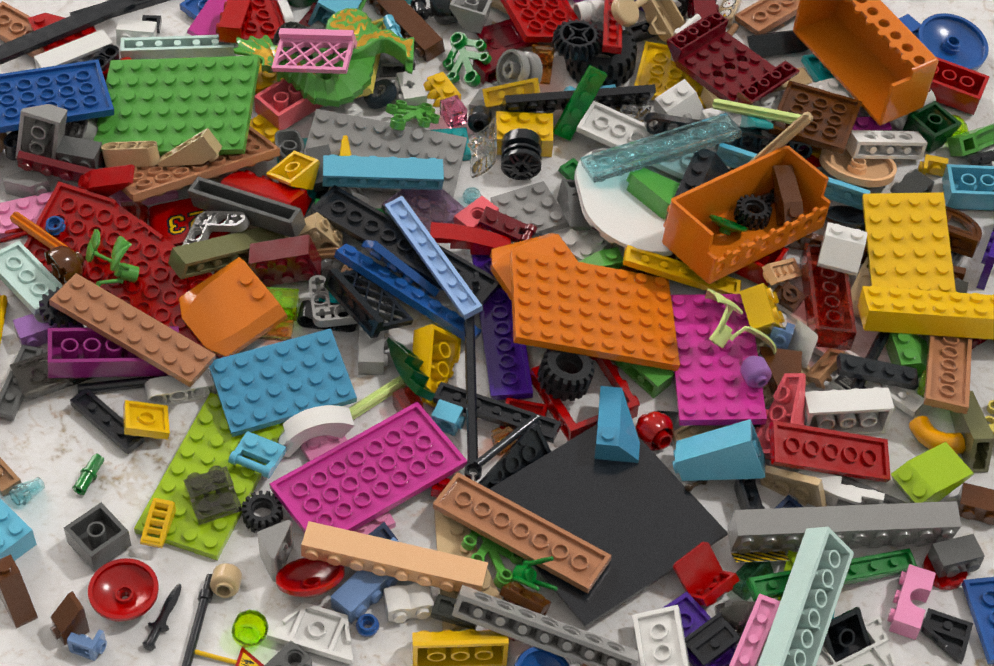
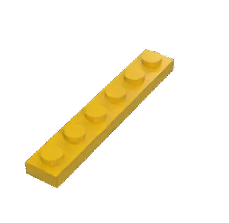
[623,245,741,294]

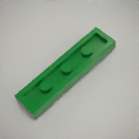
[553,65,607,141]

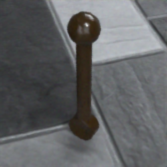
[685,480,708,492]

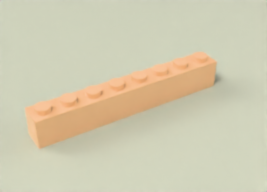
[301,521,488,592]

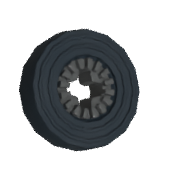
[364,79,397,109]

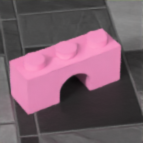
[887,564,936,640]

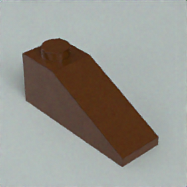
[772,165,804,225]

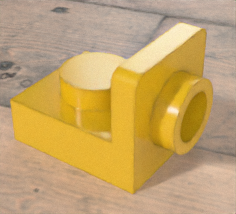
[918,154,949,177]

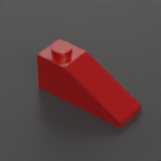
[78,164,135,197]

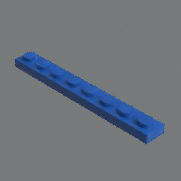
[334,243,482,341]

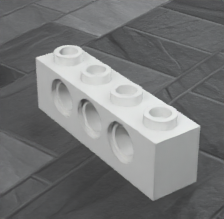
[846,130,927,159]

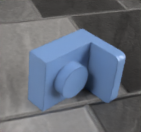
[767,322,795,349]
[67,629,107,661]

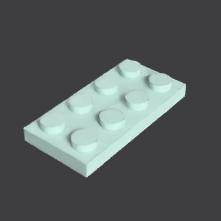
[0,241,63,315]

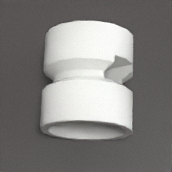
[573,0,604,22]

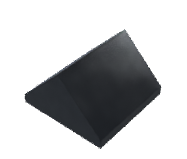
[823,607,871,662]

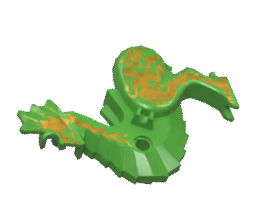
[233,8,414,107]

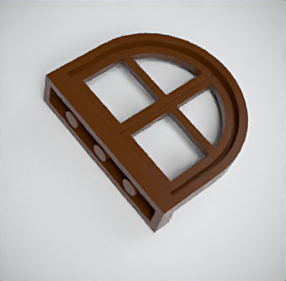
[945,206,982,258]

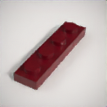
[17,150,94,182]

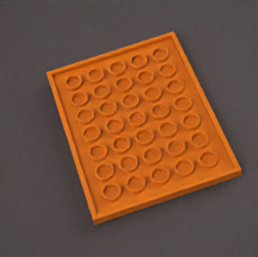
[510,250,680,371]

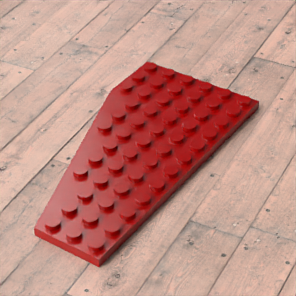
[24,181,223,358]

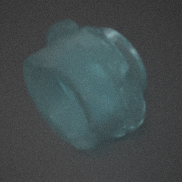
[462,187,482,205]

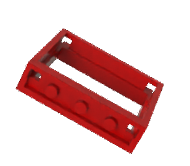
[531,356,640,441]

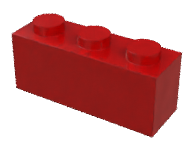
[216,0,253,44]

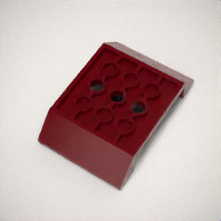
[666,10,800,105]

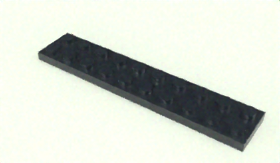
[311,185,501,306]

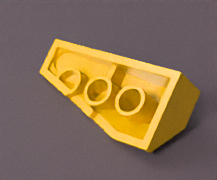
[412,324,461,408]

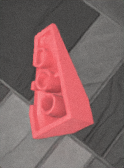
[755,373,806,460]

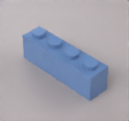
[331,537,399,624]

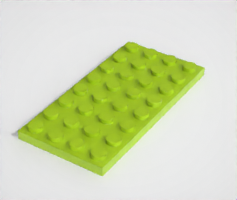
[134,392,285,561]

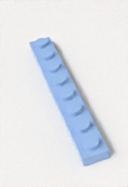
[385,196,483,320]

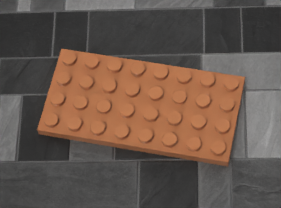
[106,126,280,202]

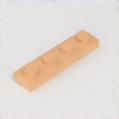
[762,258,803,286]

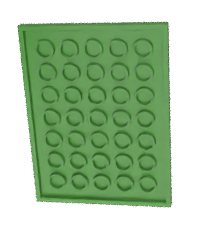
[93,55,260,156]

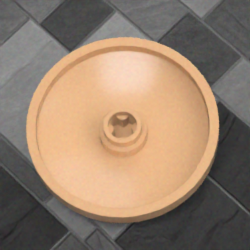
[819,148,897,187]

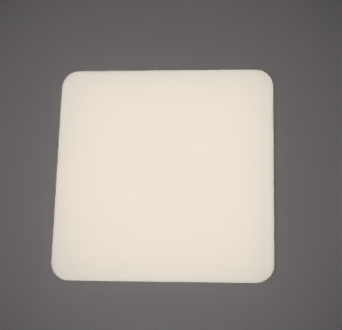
[787,320,818,368]

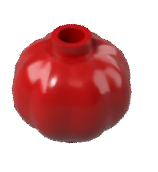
[635,411,674,451]

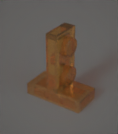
[531,44,555,85]

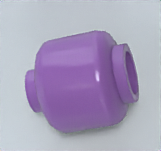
[740,356,772,388]

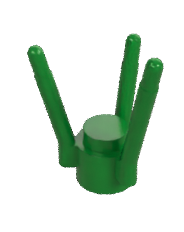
[513,556,558,591]

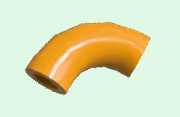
[909,416,965,454]

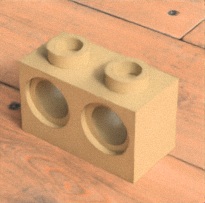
[298,212,343,249]

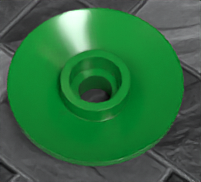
[709,215,748,235]

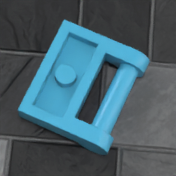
[228,431,286,479]

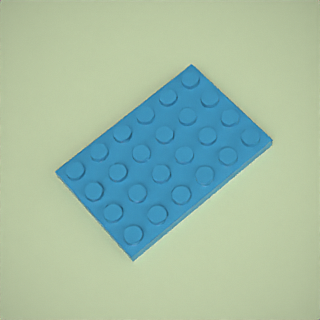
[209,328,357,437]

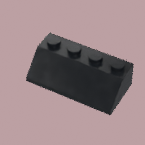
[674,146,730,197]

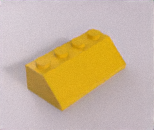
[412,629,509,666]

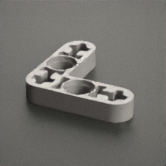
[182,211,250,245]
[309,275,373,328]

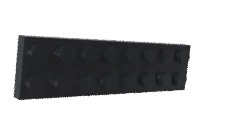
[500,84,656,113]

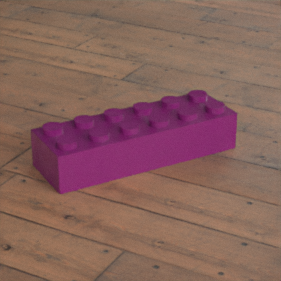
[48,326,179,378]

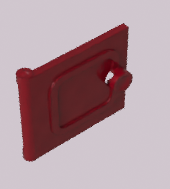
[476,19,538,53]

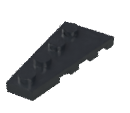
[479,423,551,489]

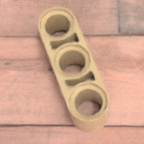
[101,141,160,167]

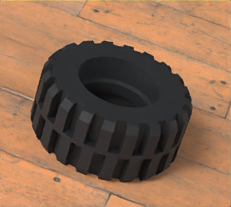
[565,22,637,87]

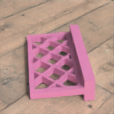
[272,28,357,74]

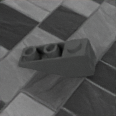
[557,179,590,231]

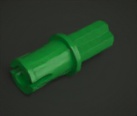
[72,453,104,495]

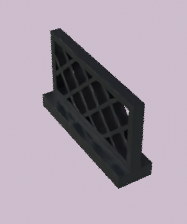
[323,268,414,339]

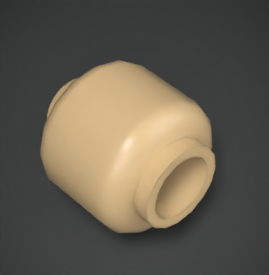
[210,563,242,598]

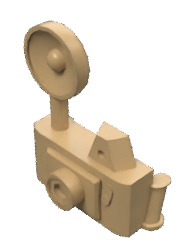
[611,0,685,42]

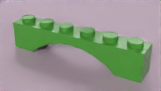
[947,123,994,156]

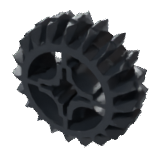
[552,18,603,62]

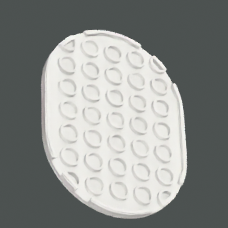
[574,148,682,256]

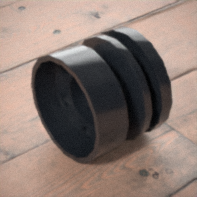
[501,128,542,180]

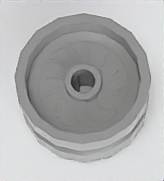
[496,49,543,85]

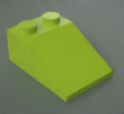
[891,442,974,503]

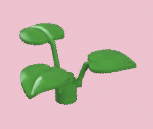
[86,229,139,287]

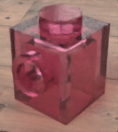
[440,95,467,128]

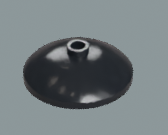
[825,205,865,232]

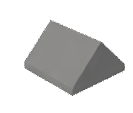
[257,520,294,582]

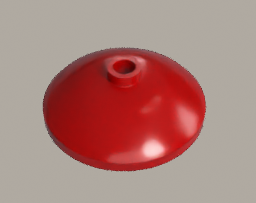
[276,557,345,598]
[88,558,159,621]

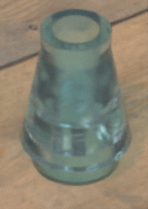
[9,477,45,506]

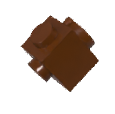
[773,281,806,313]

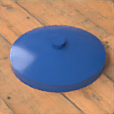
[916,13,989,71]

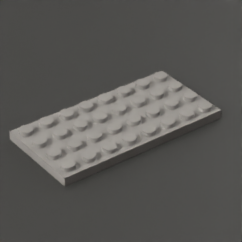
[304,109,467,206]

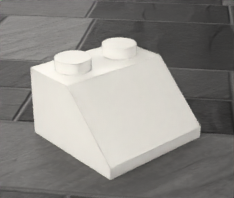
[653,79,704,130]
[817,222,868,276]

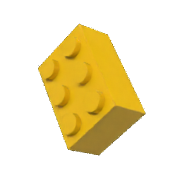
[495,111,553,157]

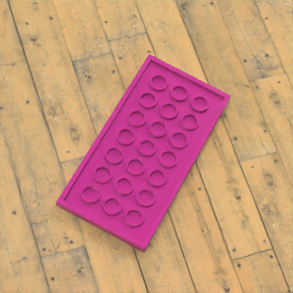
[671,294,767,426]
[269,402,467,534]

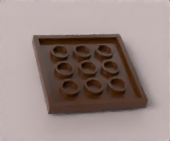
[768,80,863,155]

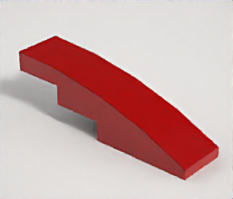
[430,222,511,255]

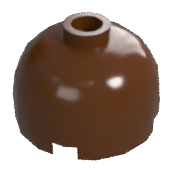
[44,246,84,285]

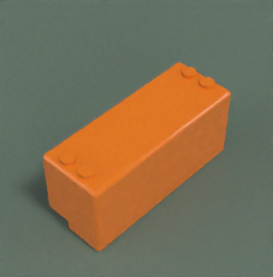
[793,0,938,125]
[662,146,831,284]

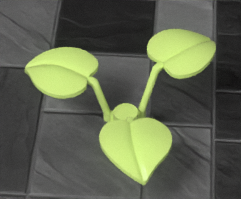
[705,288,777,354]

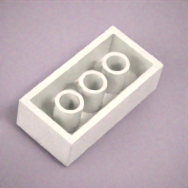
[804,387,894,435]

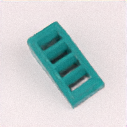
[740,115,773,130]

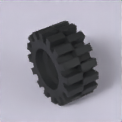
[734,194,772,231]
[242,490,283,533]

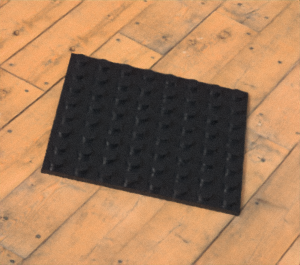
[490,424,728,627]

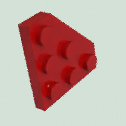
[28,13,97,52]

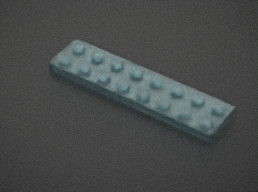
[580,113,742,183]

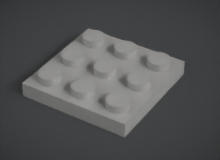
[490,181,569,243]

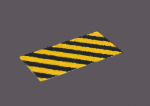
[731,551,789,563]

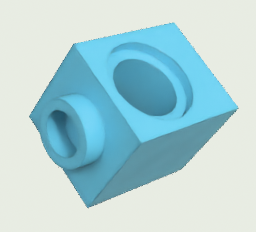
[431,399,466,436]

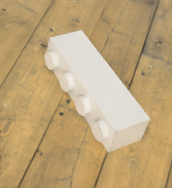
[34,29,113,68]

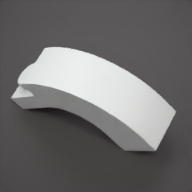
[278,405,355,457]

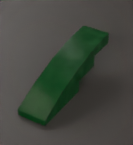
[386,337,435,401]

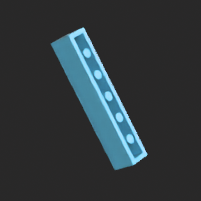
[323,154,444,190]

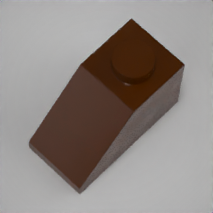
[50,591,90,645]

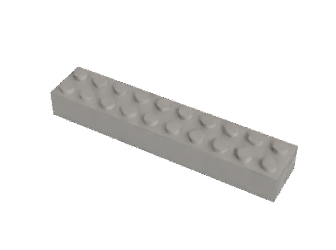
[728,501,962,554]

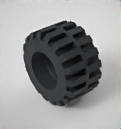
[537,349,595,401]

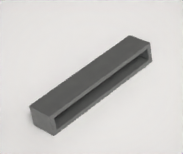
[188,176,306,237]

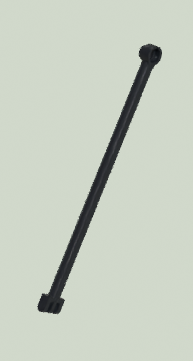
[458,271,482,481]

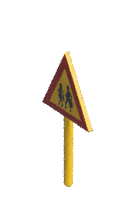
[195,647,264,666]

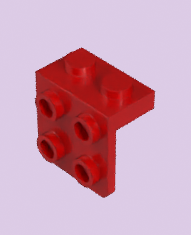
[673,542,740,607]

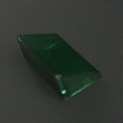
[731,561,774,601]

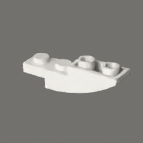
[797,469,885,506]

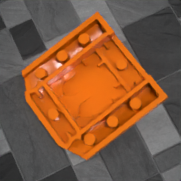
[490,233,578,301]
[179,257,288,357]

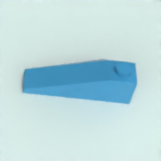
[595,386,640,463]

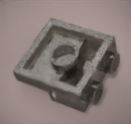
[183,466,242,525]

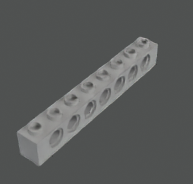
[452,585,638,666]

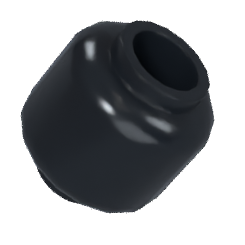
[467,105,493,134]

